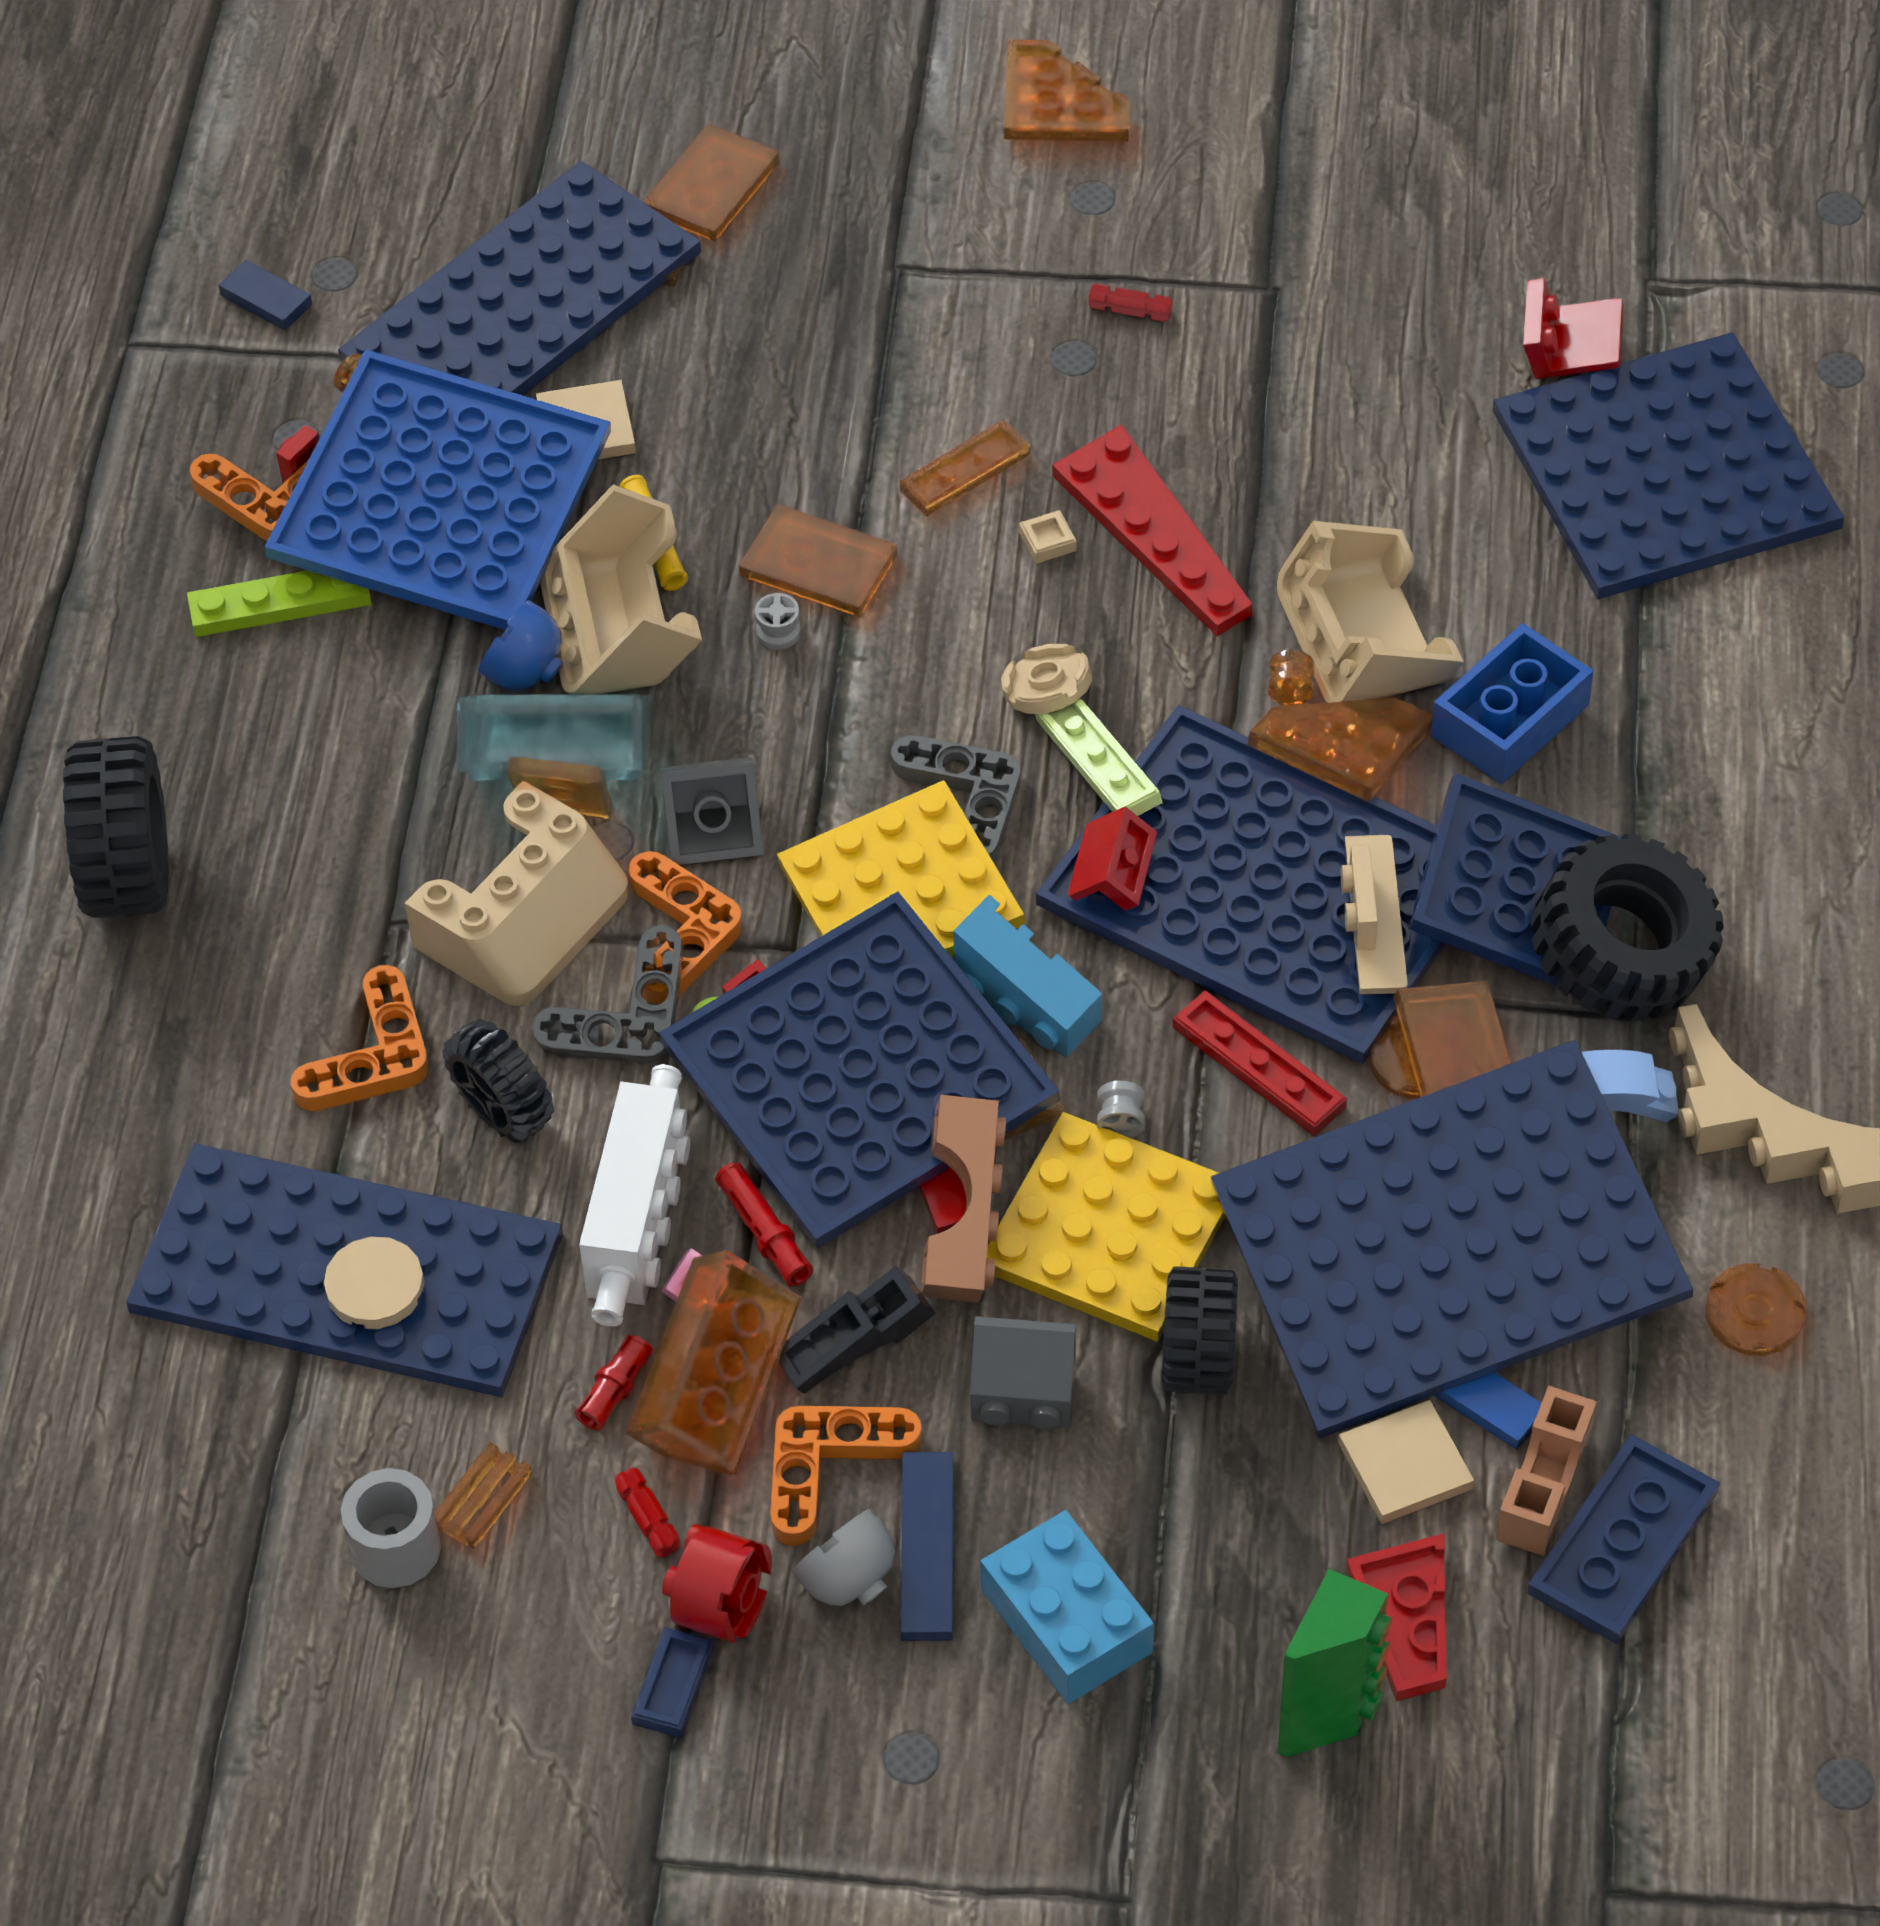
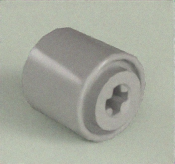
[340,1468,441,1588]

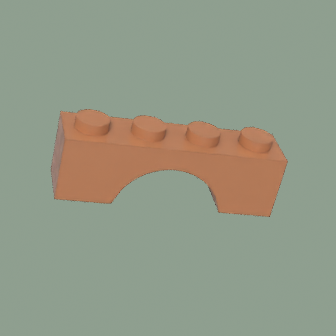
[920,1095,1006,1303]

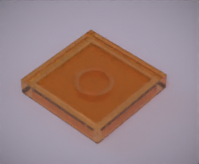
[507,756,613,820]

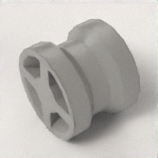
[754,593,801,650]
[1097,1081,1145,1138]

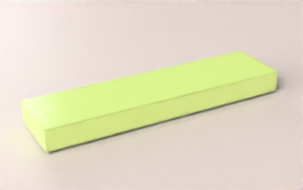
[1035,698,1163,816]

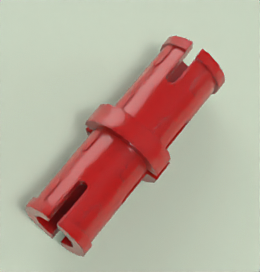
[574,1334,653,1431]

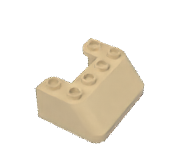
[540,484,702,698]
[405,780,629,1006]

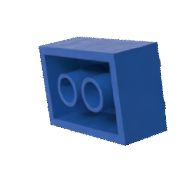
[1431,623,1594,785]

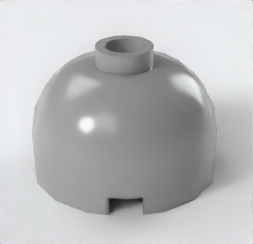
[792,1509,895,1606]

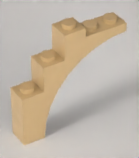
[1669,1004,1880,1214]

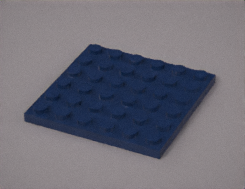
[1492,332,1844,600]
[659,891,1060,1249]

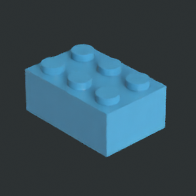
[980,1510,1154,1705]

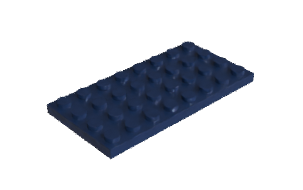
[338,160,701,396]
[126,1143,563,1398]

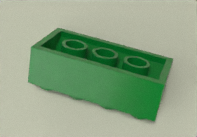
[1277,1569,1392,1757]

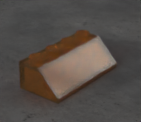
[625,1250,802,1475]

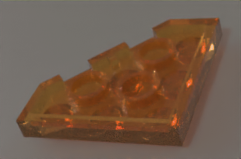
[1004,39,1130,141]
[1248,697,1433,801]

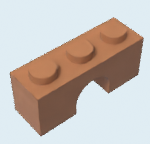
[1496,1385,1597,1557]

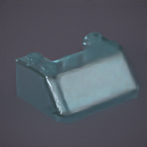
[456,694,652,780]

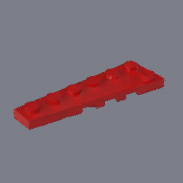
[1052,425,1252,636]

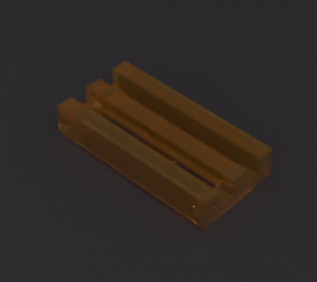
[435,1442,533,1549]

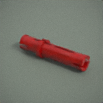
[715,1162,814,1287]

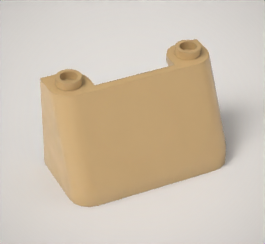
[1277,521,1464,707]

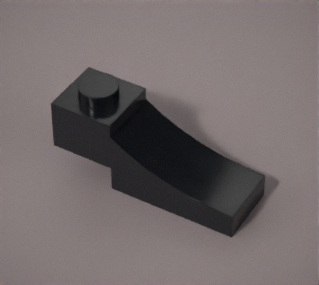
[772,1266,936,1394]

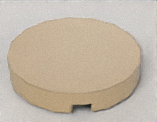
[1001,644,1092,714]
[324,1236,424,1329]

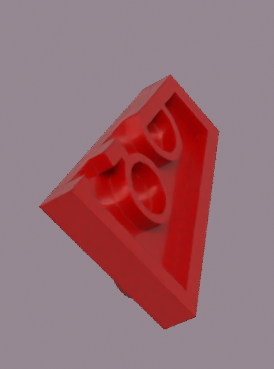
[1346,1533,1447,1701]

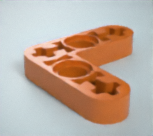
[190,454,308,541]
[628,851,743,1005]
[291,965,429,1111]
[770,1406,922,1546]

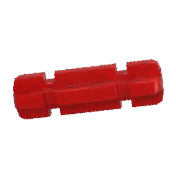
[1088,283,1173,322]
[615,1467,681,1558]

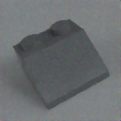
[660,757,764,865]
[970,1316,1076,1429]

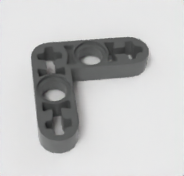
[891,735,1021,863]
[533,925,684,1063]

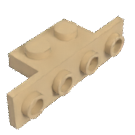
[1341,835,1408,995]

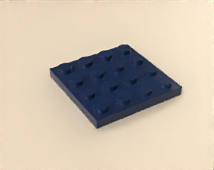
[1408,773,1621,986]

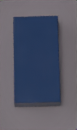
[218,259,312,330]
[631,1627,714,1738]

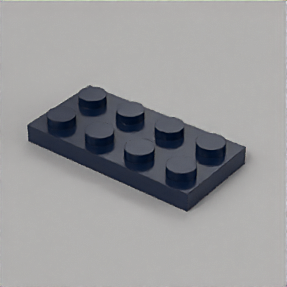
[1527,1434,1720,1644]

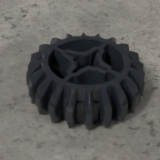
[442,1018,554,1143]

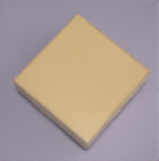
[1019,510,1077,564]

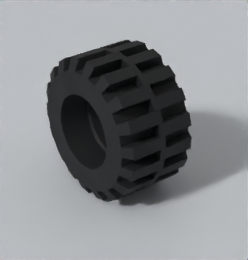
[1162,1266,1238,1395]

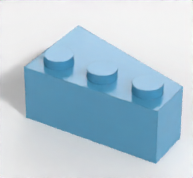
[954,894,1102,1057]

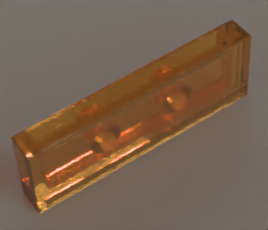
[899,419,1030,517]

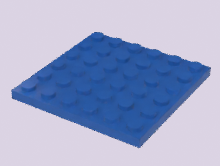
[264,349,611,630]

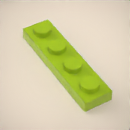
[187,570,372,637]

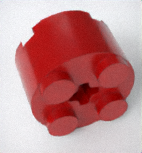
[662,1524,772,1643]

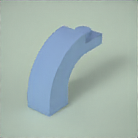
[1582,1050,1679,1122]

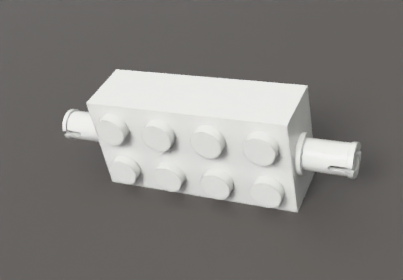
[579,1065,690,1326]

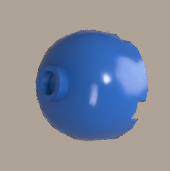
[478,600,563,691]

